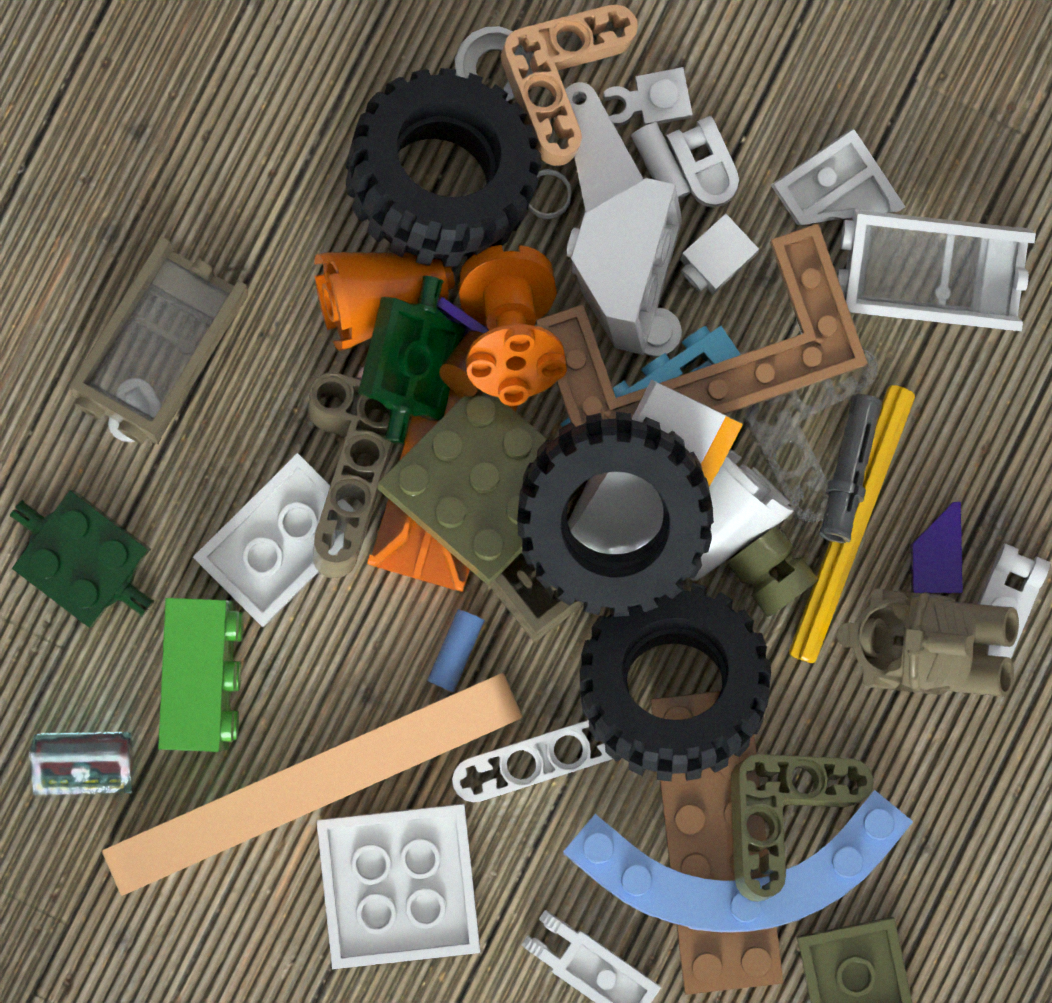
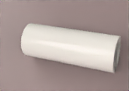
[631,122,691,200]

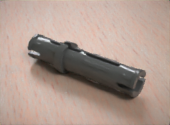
[819,394,883,543]

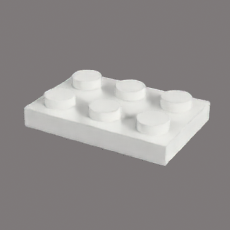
[193,453,355,627]

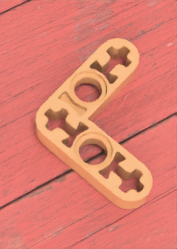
[501,4,638,166]

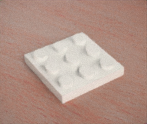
[317,803,481,969]

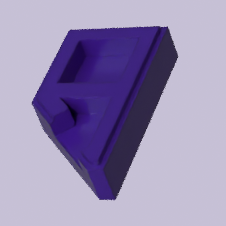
[910,502,963,593]

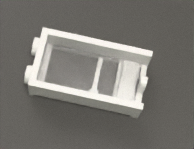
[836,209,1036,331]

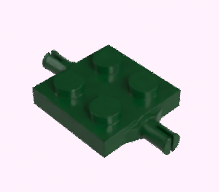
[358,276,465,444]
[10,490,154,628]

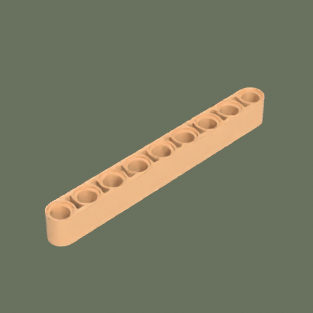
[102,672,523,896]

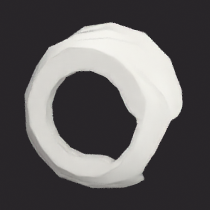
[455,26,533,101]

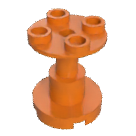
[458,245,567,406]

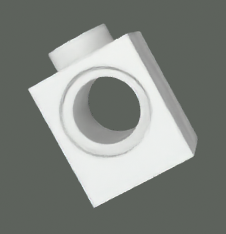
[680,214,759,295]

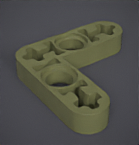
[731,754,874,902]

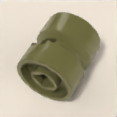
[726,525,819,617]

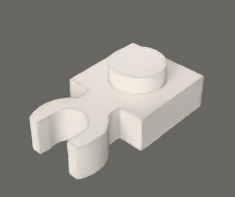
[603,67,693,126]

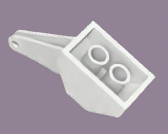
[565,82,682,355]

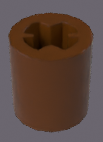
[439,330,484,397]

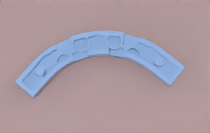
[563,790,913,933]

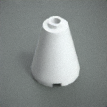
[685,449,794,581]

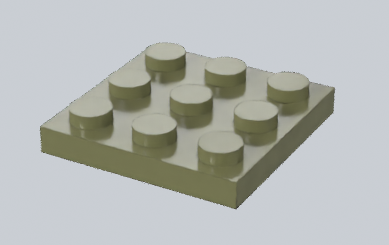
[378,390,589,586]

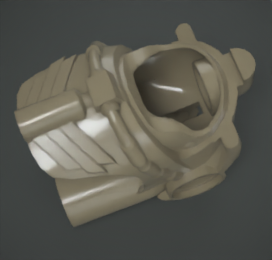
[837,589,1019,697]

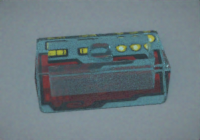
[29,732,133,794]

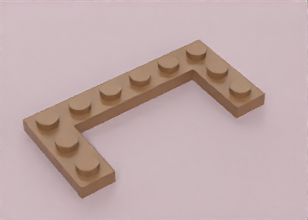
[536,224,868,427]

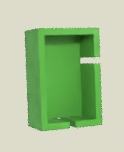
[158,598,244,752]

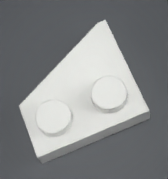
[771,129,905,225]

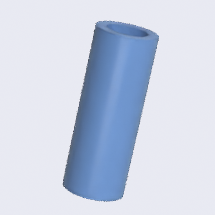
[427,609,485,692]

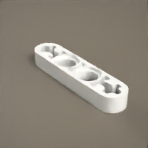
[452,720,612,802]

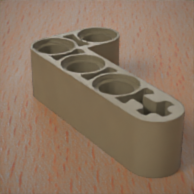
[308,372,394,578]

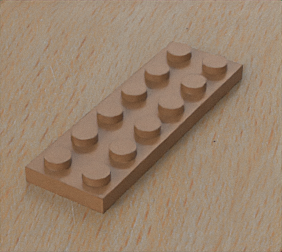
[650,691,783,995]

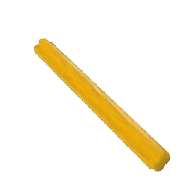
[789,385,915,663]

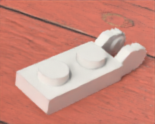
[521,910,661,1003]

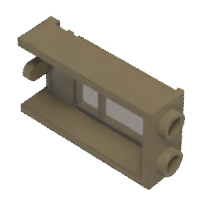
[69,236,248,444]

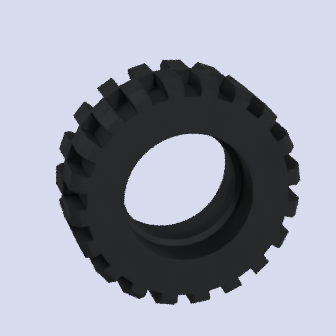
[345,68,541,267]
[517,412,714,617]
[579,583,771,782]

